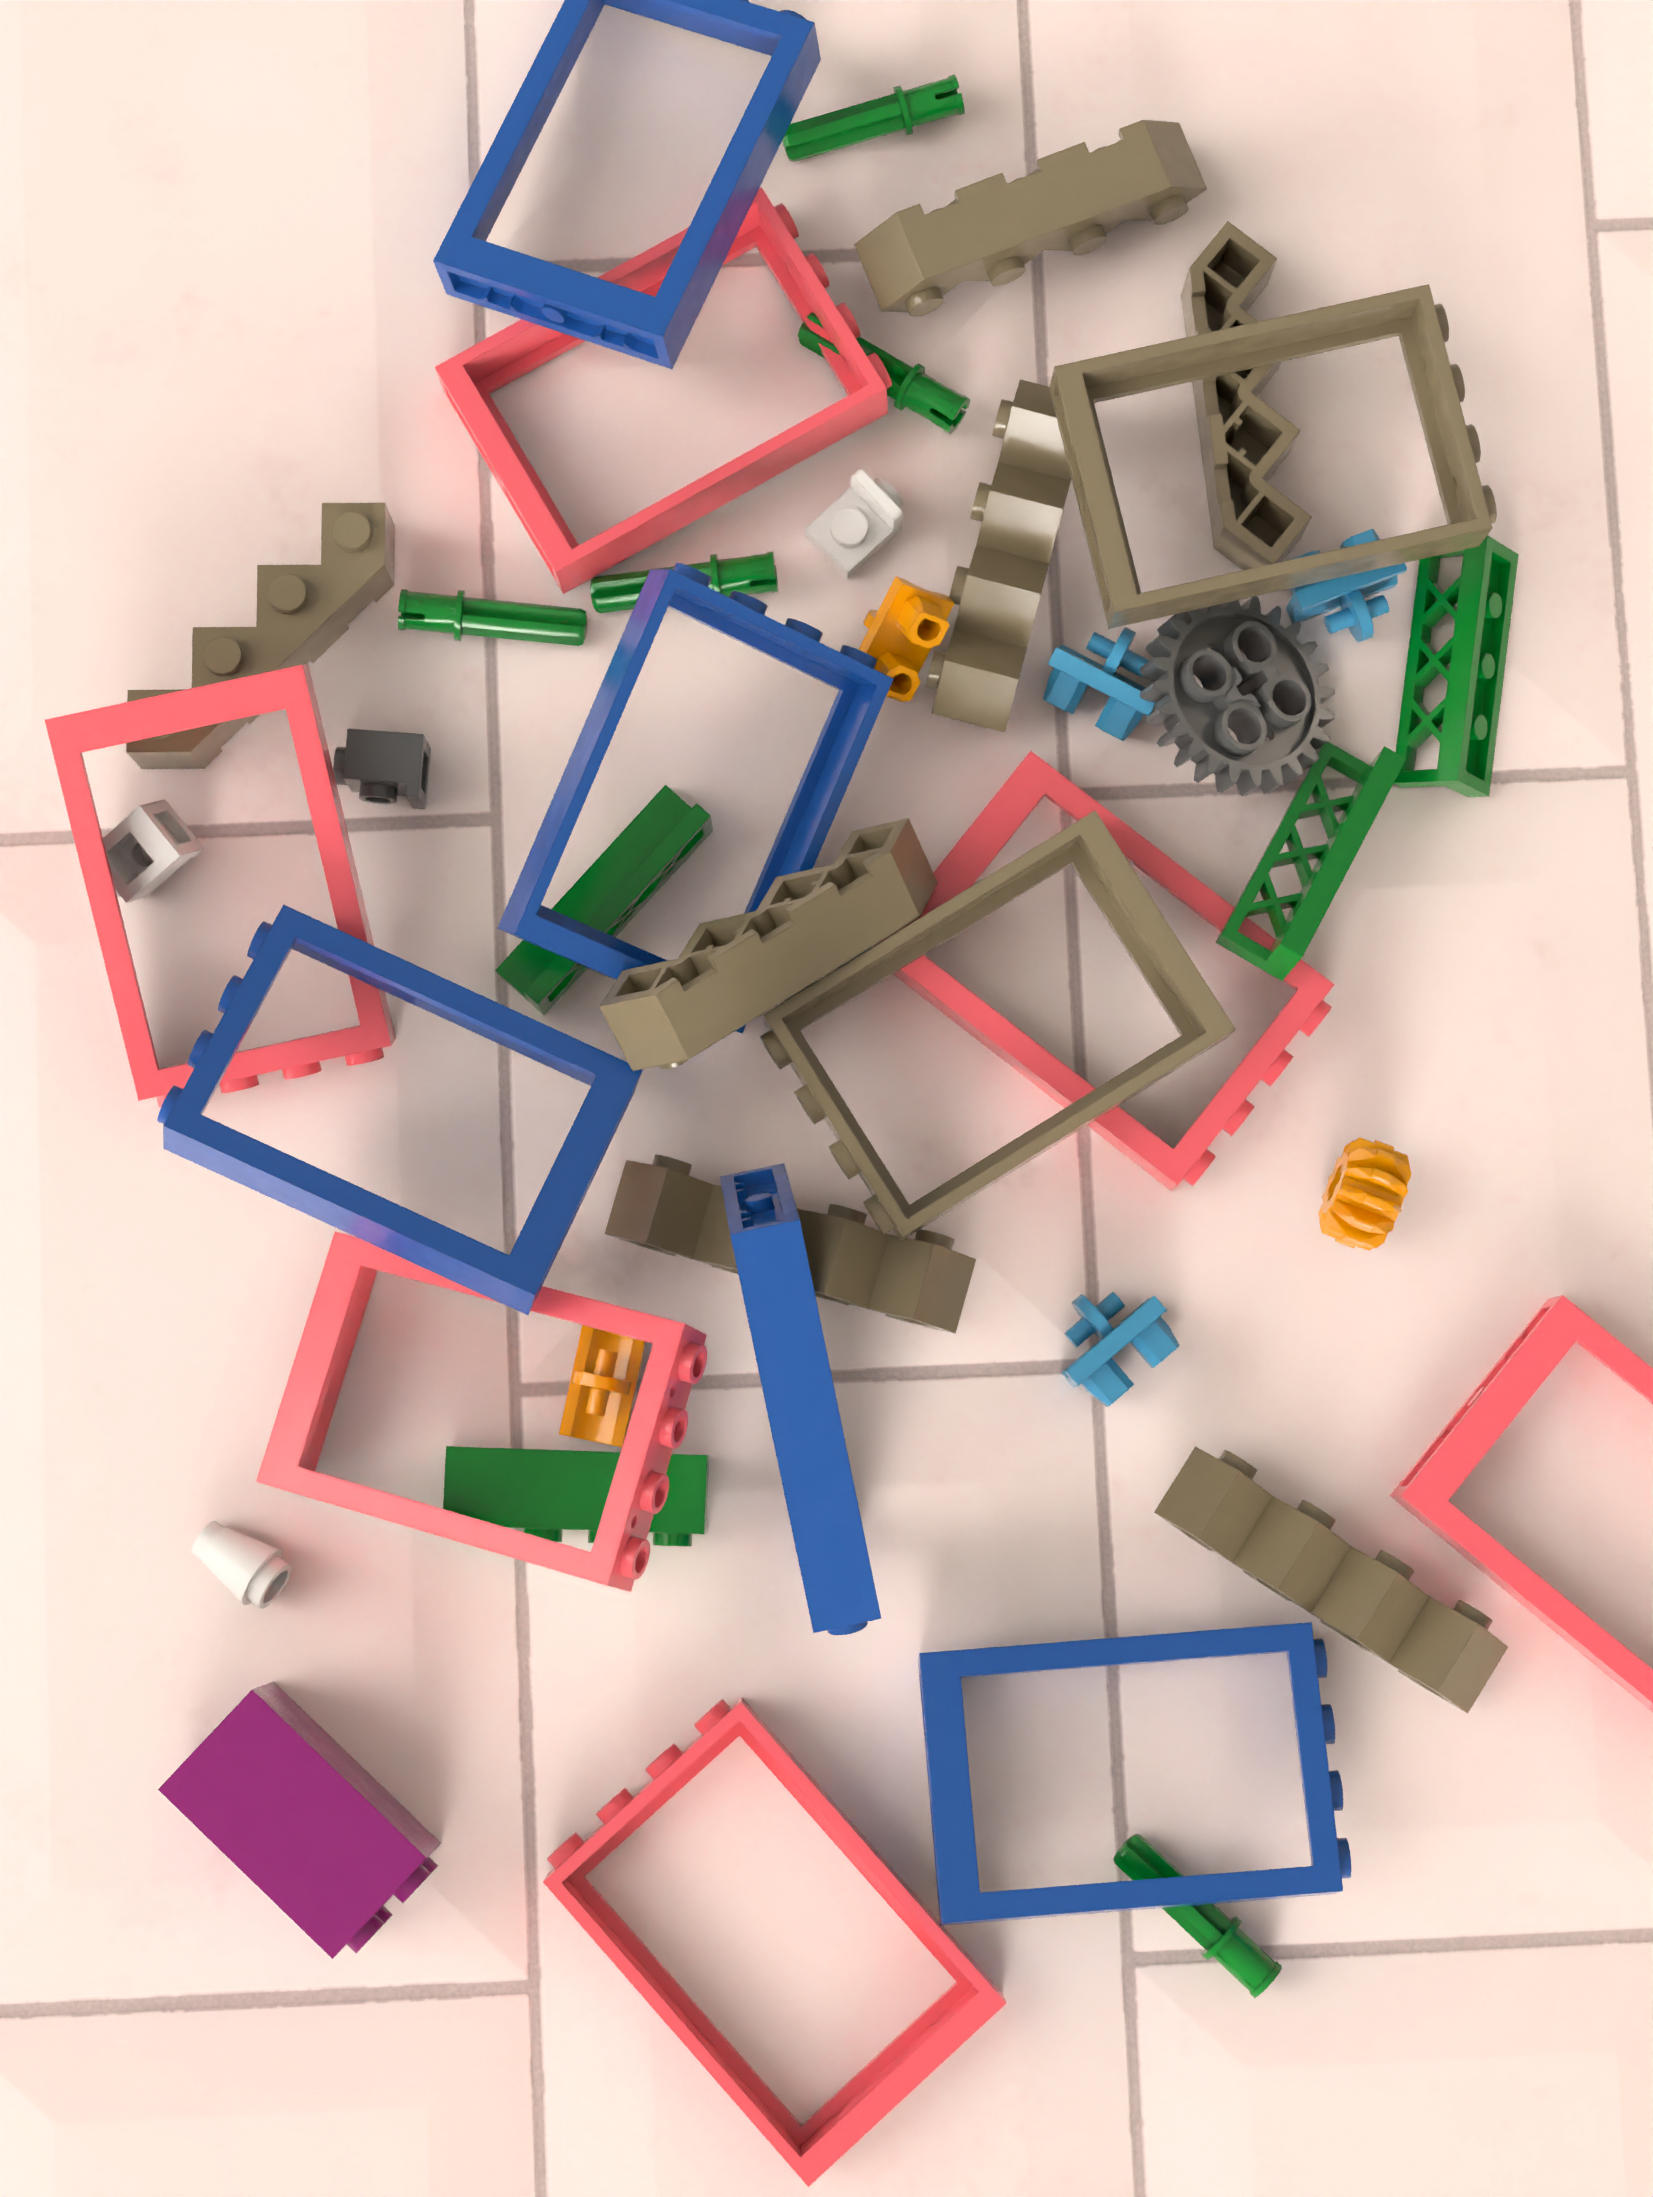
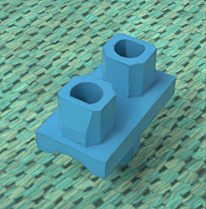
[1286,529,1407,642]
[1043,627,1156,741]
[1061,1292,1180,1407]

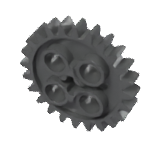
[1139,596,1336,796]

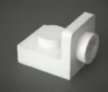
[805,469,903,579]

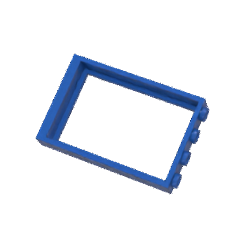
[433,0,821,369]
[497,563,893,1034]
[157,904,643,1315]
[720,1163,881,1635]
[918,1622,1351,1926]

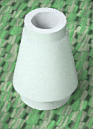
[192,1521,292,1609]

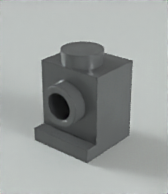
[333,729,431,809]

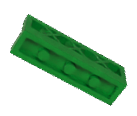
[1394,535,1519,797]
[1215,742,1406,981]
[495,785,713,1015]

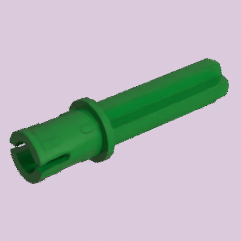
[782,74,965,162]
[797,313,970,434]
[590,551,778,613]
[398,589,587,646]
[1113,1834,1282,1998]

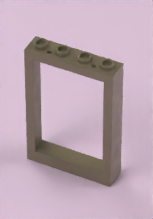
[1049,284,1497,629]
[760,811,1236,1241]

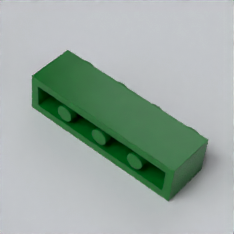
[443,1446,709,1546]

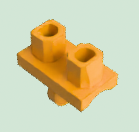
[858,576,955,702]
[559,1325,646,1447]

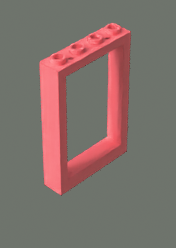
[435,187,892,594]
[45,664,396,1107]
[876,751,1334,1191]
[256,1232,707,1592]
[1390,1295,1653,1712]
[543,1698,1006,2187]

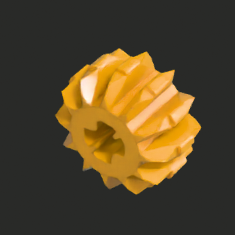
[1318,1137,1412,1251]

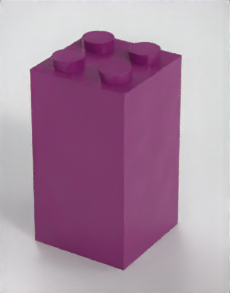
[158,1681,441,1959]

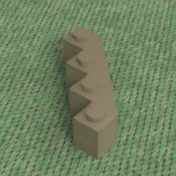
[854,120,1207,317]
[1181,221,1312,570]
[926,379,1071,732]
[126,503,395,769]
[599,818,938,1071]
[605,1154,976,1334]
[1154,1446,1508,1714]

